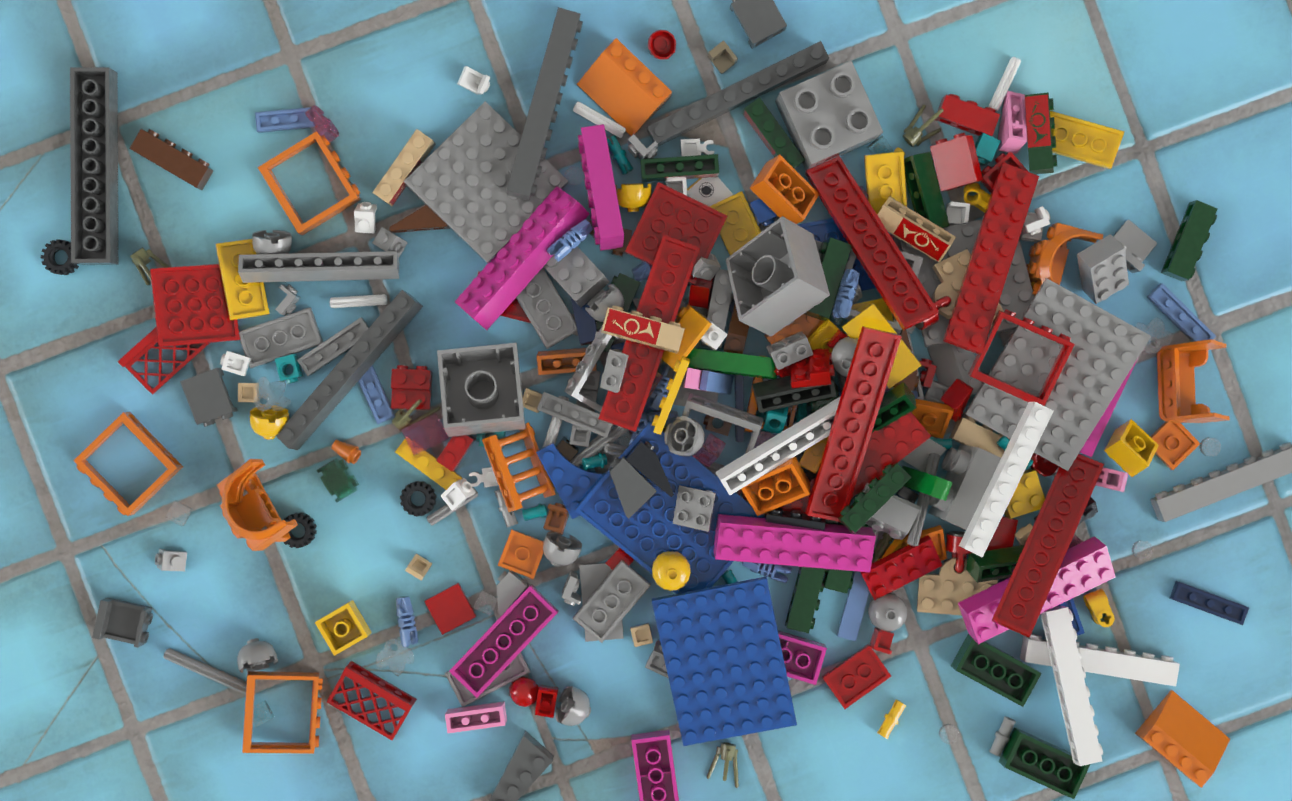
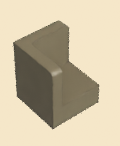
[707,40,738,74]

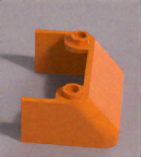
[1157,339,1230,423]

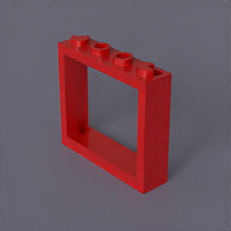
[968,309,1075,406]

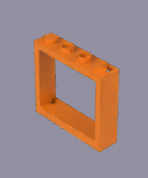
[258,131,361,236]
[73,412,183,516]
[242,671,323,754]

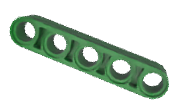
[686,348,777,379]
[902,466,953,501]

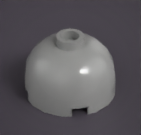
[252,230,292,254]
[585,284,624,322]
[831,337,858,377]
[664,416,705,456]
[543,531,582,567]
[868,593,907,632]
[237,638,278,673]
[555,686,591,726]

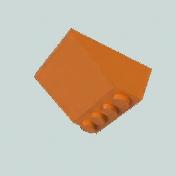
[577,38,672,136]
[1135,690,1230,788]

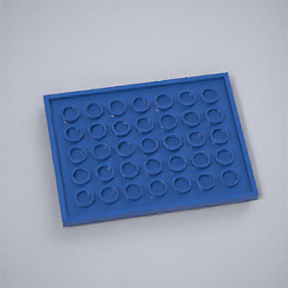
[575,421,766,594]
[652,576,797,746]

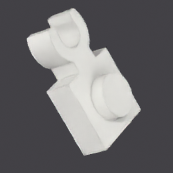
[680,138,714,157]
[469,467,498,487]

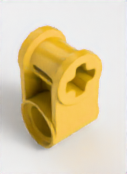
[1083,588,1115,627]

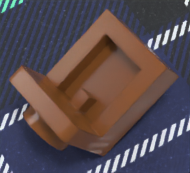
[543,503,569,535]

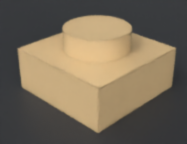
[238,383,259,403]
[523,388,543,413]
[1014,523,1033,545]
[405,554,432,581]
[630,623,653,647]

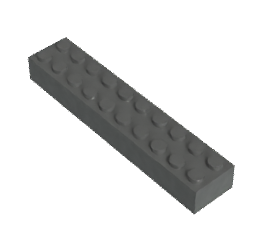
[70,67,119,265]

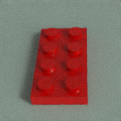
[860,535,943,601]

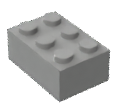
[1077,234,1129,304]
[543,246,609,307]

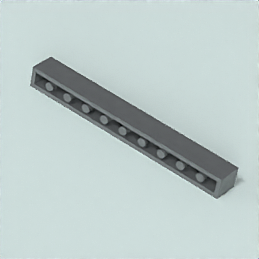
[507,7,583,201]
[647,41,829,147]
[275,290,423,450]

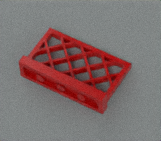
[117,327,210,395]
[327,661,417,740]

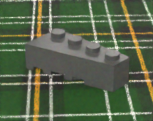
[489,730,554,801]

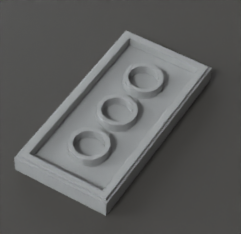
[516,268,577,349]
[239,307,323,368]
[572,560,651,643]
[579,563,624,642]
[445,652,531,707]

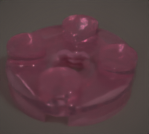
[305,105,339,142]

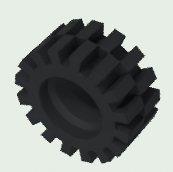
[41,239,79,275]
[400,481,436,516]
[284,513,317,548]

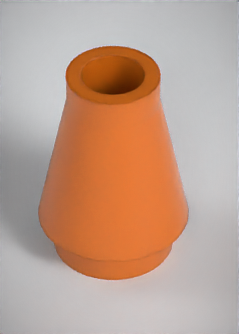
[331,439,361,464]

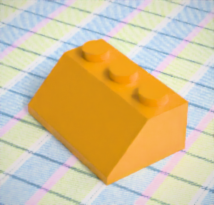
[661,304,712,369]

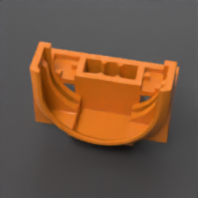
[1026,223,1103,297]
[217,459,298,551]

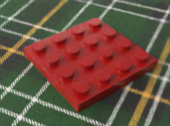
[625,182,727,285]
[150,264,240,347]

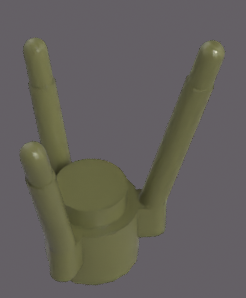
[903,105,944,147]
[130,247,170,285]
[392,399,441,431]
[707,742,739,788]

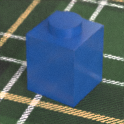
[749,199,777,227]

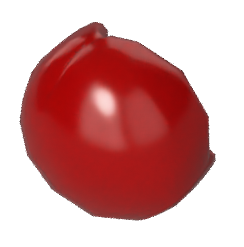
[647,30,676,60]
[1030,453,1059,477]
[509,677,539,707]

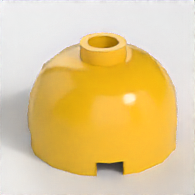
[615,183,652,212]
[250,405,289,440]
[652,551,691,591]

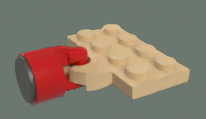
[915,249,1004,330]
[917,531,998,616]

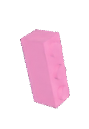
[445,701,507,734]

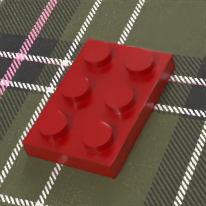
[822,644,891,709]

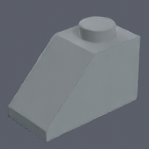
[497,570,528,616]

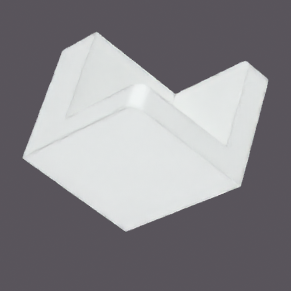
[665,177,687,196]
[946,202,970,225]

